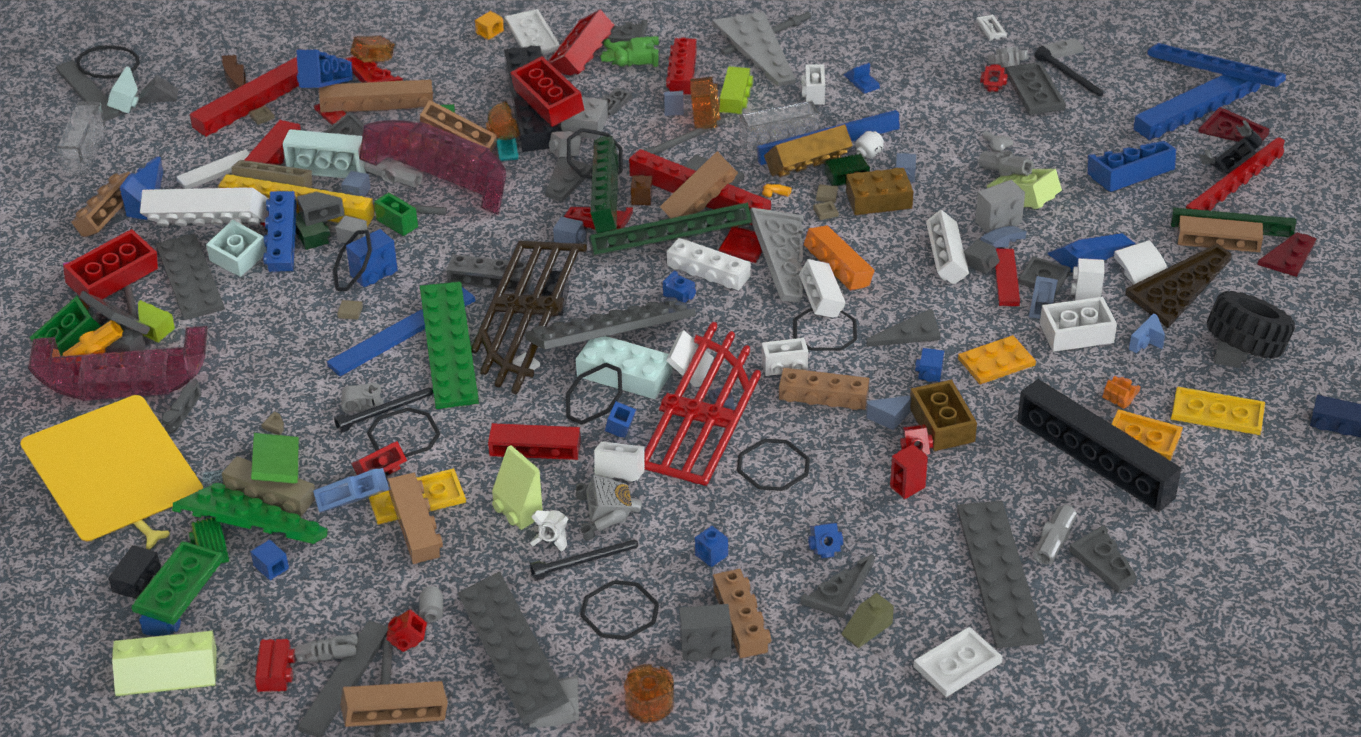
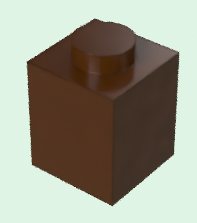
[631,175,652,206]

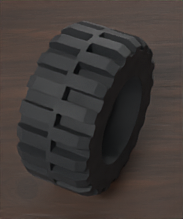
[1206,291,1295,359]

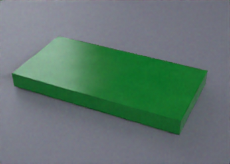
[131,541,224,625]

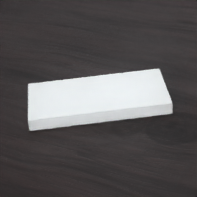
[504,9,560,54]

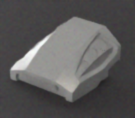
[529,675,579,727]

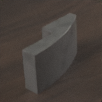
[601,87,632,115]

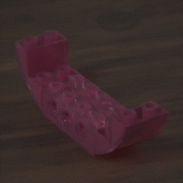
[359,120,506,215]
[28,326,208,401]

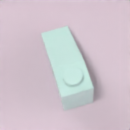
[107,66,139,113]

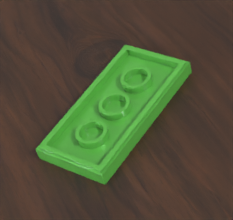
[251,433,299,483]

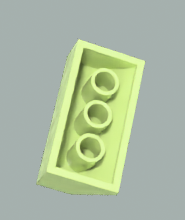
[112,631,217,696]

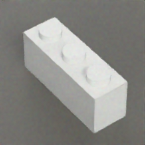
[799,259,845,317]

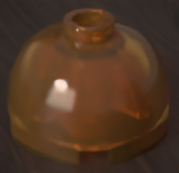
[485,101,520,140]

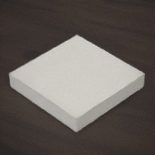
[666,330,714,387]

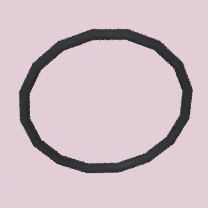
[76,45,140,79]

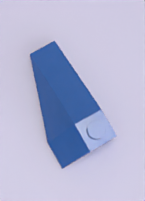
[120,157,163,220]
[1048,233,1136,273]

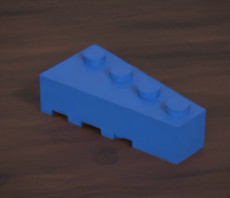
[296,49,353,88]
[1088,141,1176,192]

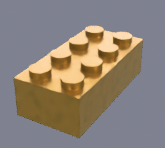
[764,124,853,178]

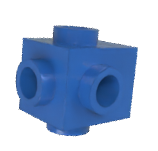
[808,523,843,558]

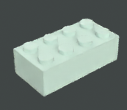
[283,130,367,178]
[576,336,673,399]

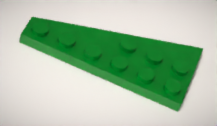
[172,483,328,544]

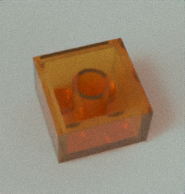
[690,77,721,129]

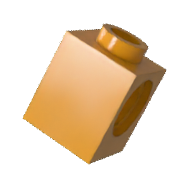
[475,11,504,40]

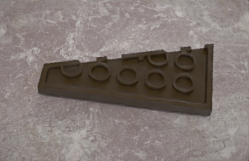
[1125,243,1232,328]

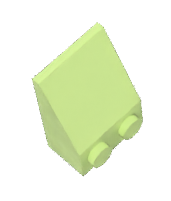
[987,169,1062,209]
[492,445,543,530]

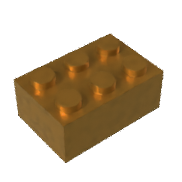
[846,168,914,215]
[910,379,977,451]

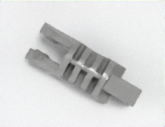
[294,634,358,662]

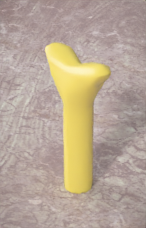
[133,520,170,550]

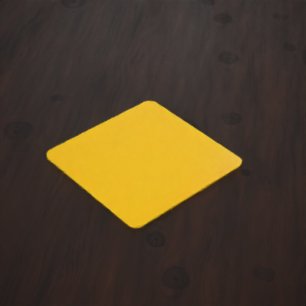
[20,395,203,541]

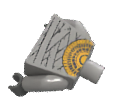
[575,475,642,540]

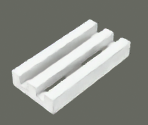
[976,15,1007,41]

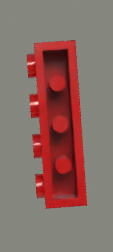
[666,37,697,94]

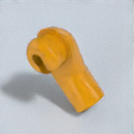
[762,184,792,197]

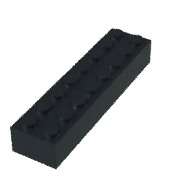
[504,45,559,152]
[1017,379,1181,512]

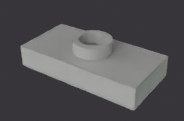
[1043,38,1084,58]

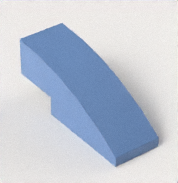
[313,468,389,512]

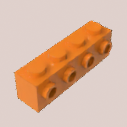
[804,225,875,290]

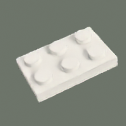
[913,627,1002,697]

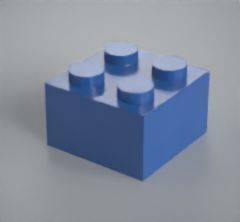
[346,229,398,287]

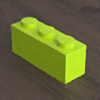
[720,66,753,114]

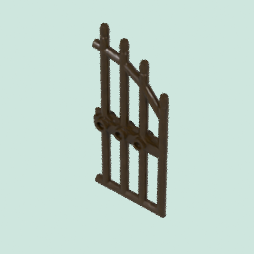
[471,240,587,394]

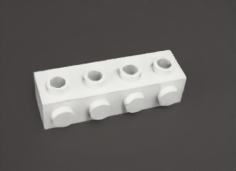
[926,210,969,284]
[667,238,751,290]

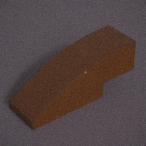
[222,55,246,91]

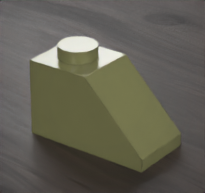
[841,593,894,648]

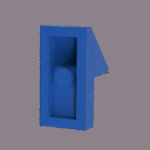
[844,63,880,94]

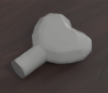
[982,131,1013,152]

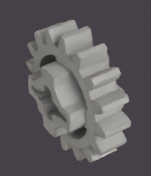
[987,46,1028,67]

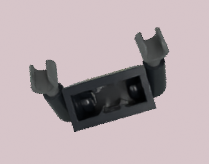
[1199,120,1262,175]

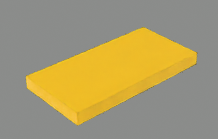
[1171,387,1265,435]
[368,468,466,525]

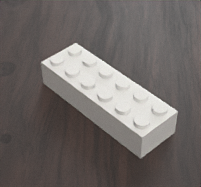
[140,188,269,226]

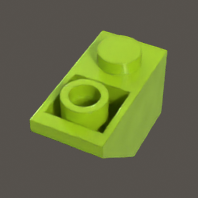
[138,300,175,342]

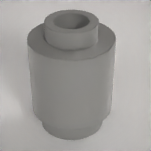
[419,586,443,622]

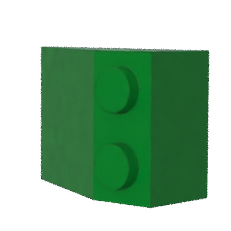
[29,296,103,361]

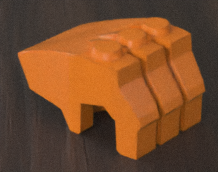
[1102,376,1141,409]

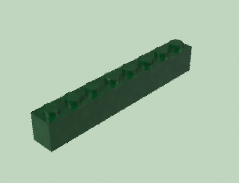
[590,136,619,233]
[588,203,752,257]

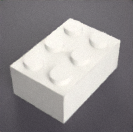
[1040,297,1117,352]

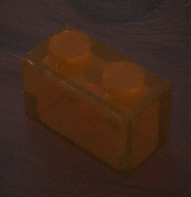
[350,35,395,62]

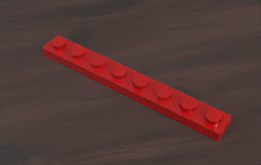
[1186,137,1285,211]

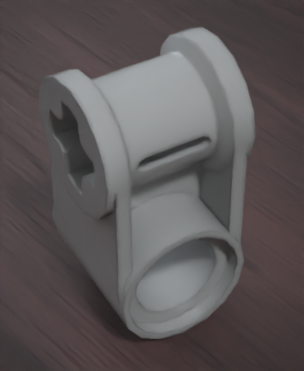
[341,383,384,414]

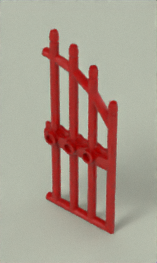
[644,322,761,486]

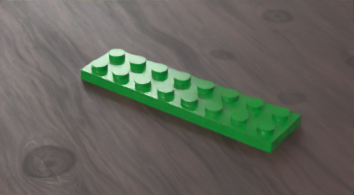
[420,282,479,409]

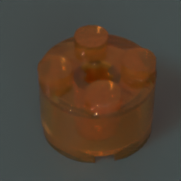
[624,664,674,723]

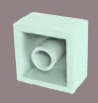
[206,220,267,277]

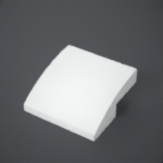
[1114,240,1168,284]

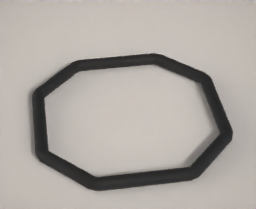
[567,128,623,180]
[333,230,372,291]
[793,308,857,351]
[566,363,623,425]
[367,408,440,457]
[737,439,810,491]
[580,580,659,640]

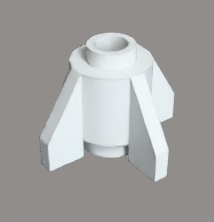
[530,510,568,551]

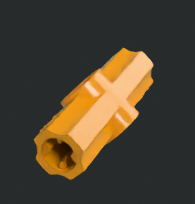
[62,320,123,369]

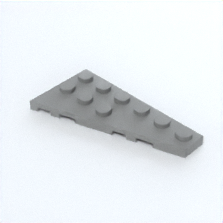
[712,12,796,86]
[750,208,803,302]

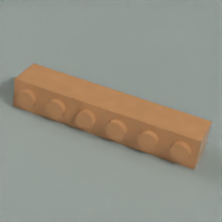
[319,80,433,112]

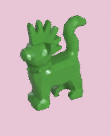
[600,36,659,67]

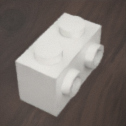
[802,64,825,104]
[1071,258,1104,300]
[762,338,808,376]
[594,441,644,481]

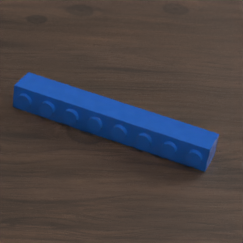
[1133,75,1260,140]

